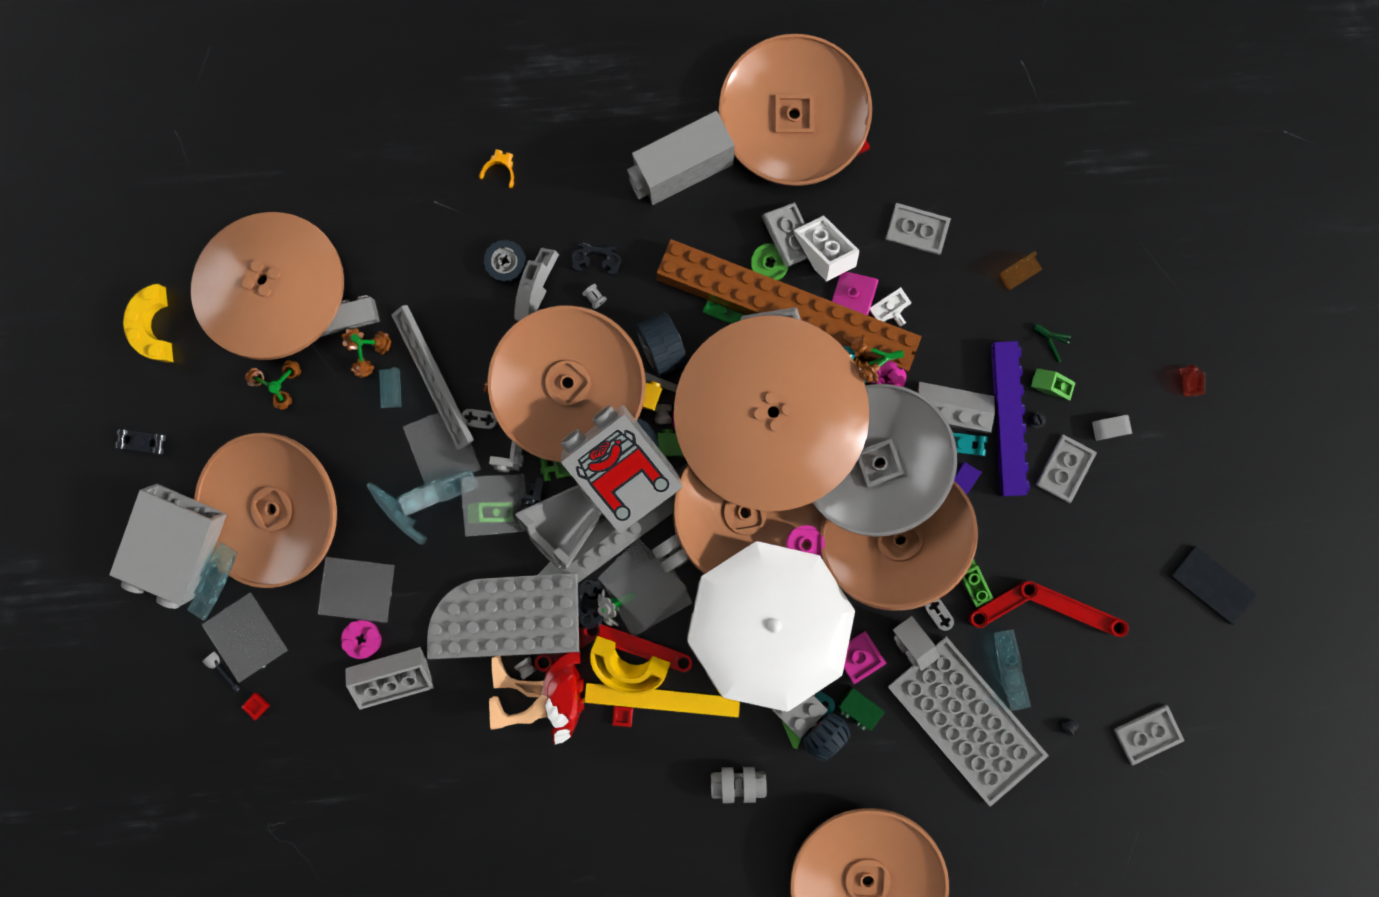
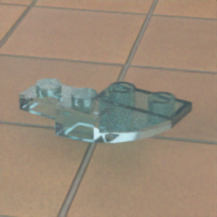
[397,469,478,516]
[994,629,1031,711]

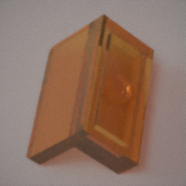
[999,251,1043,290]

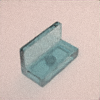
[379,367,401,408]

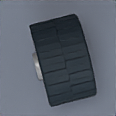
[635,312,688,378]

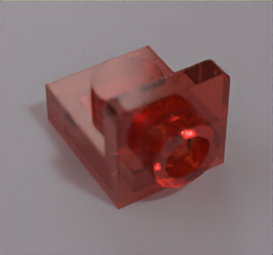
[1180,365,1205,397]

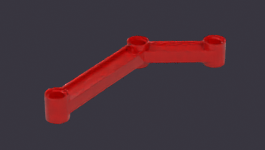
[968,581,1129,637]
[535,624,692,672]

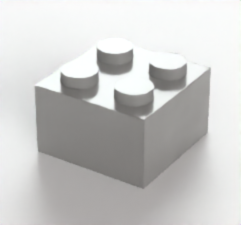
[893,616,940,671]

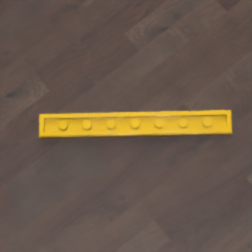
[585,683,740,717]

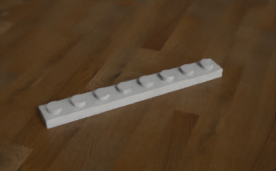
[392,305,474,450]

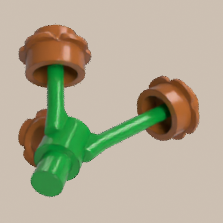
[245,360,301,410]

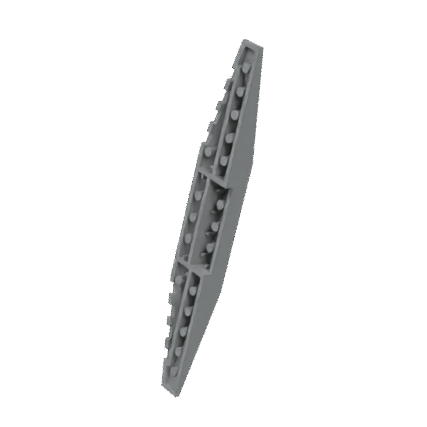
[538,463,688,583]

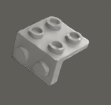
[489,440,524,473]

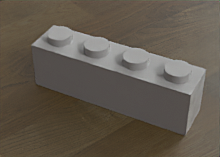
[320,295,380,337]

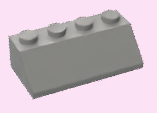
[917,382,995,434]
[346,647,434,710]

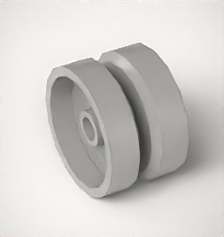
[652,534,689,573]

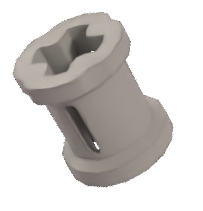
[582,284,607,309]

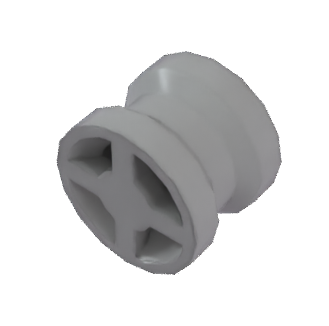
[514,656,538,680]

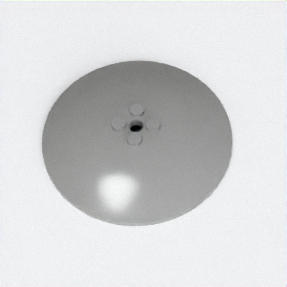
[813,384,957,537]

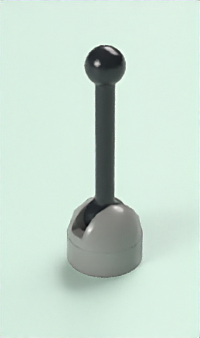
[202,651,240,693]

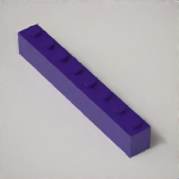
[991,341,1030,497]

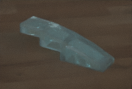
[367,483,427,544]
[187,542,237,620]

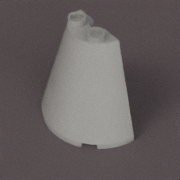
[515,484,603,570]

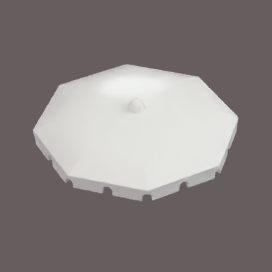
[687,541,855,712]

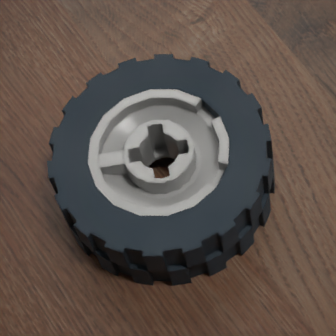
[483,240,527,284]

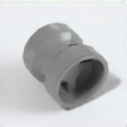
[653,404,672,425]

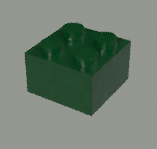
[836,685,885,731]

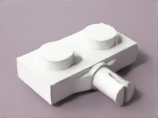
[870,288,911,327]

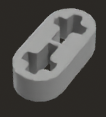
[462,409,498,429]
[924,599,954,631]

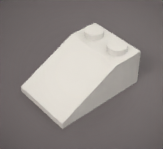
[794,216,859,281]

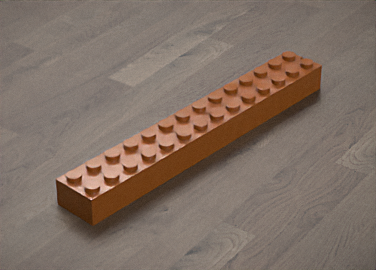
[656,239,922,374]

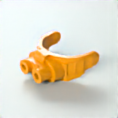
[479,149,514,188]

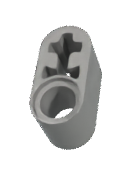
[1092,415,1132,441]

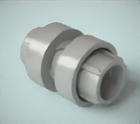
[711,767,767,803]

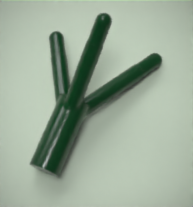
[1034,324,1071,363]

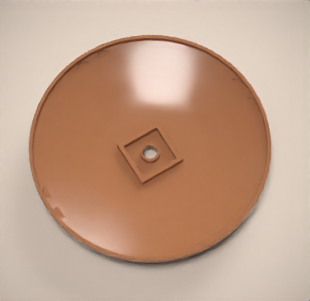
[674,315,869,511]

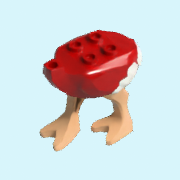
[489,651,584,745]

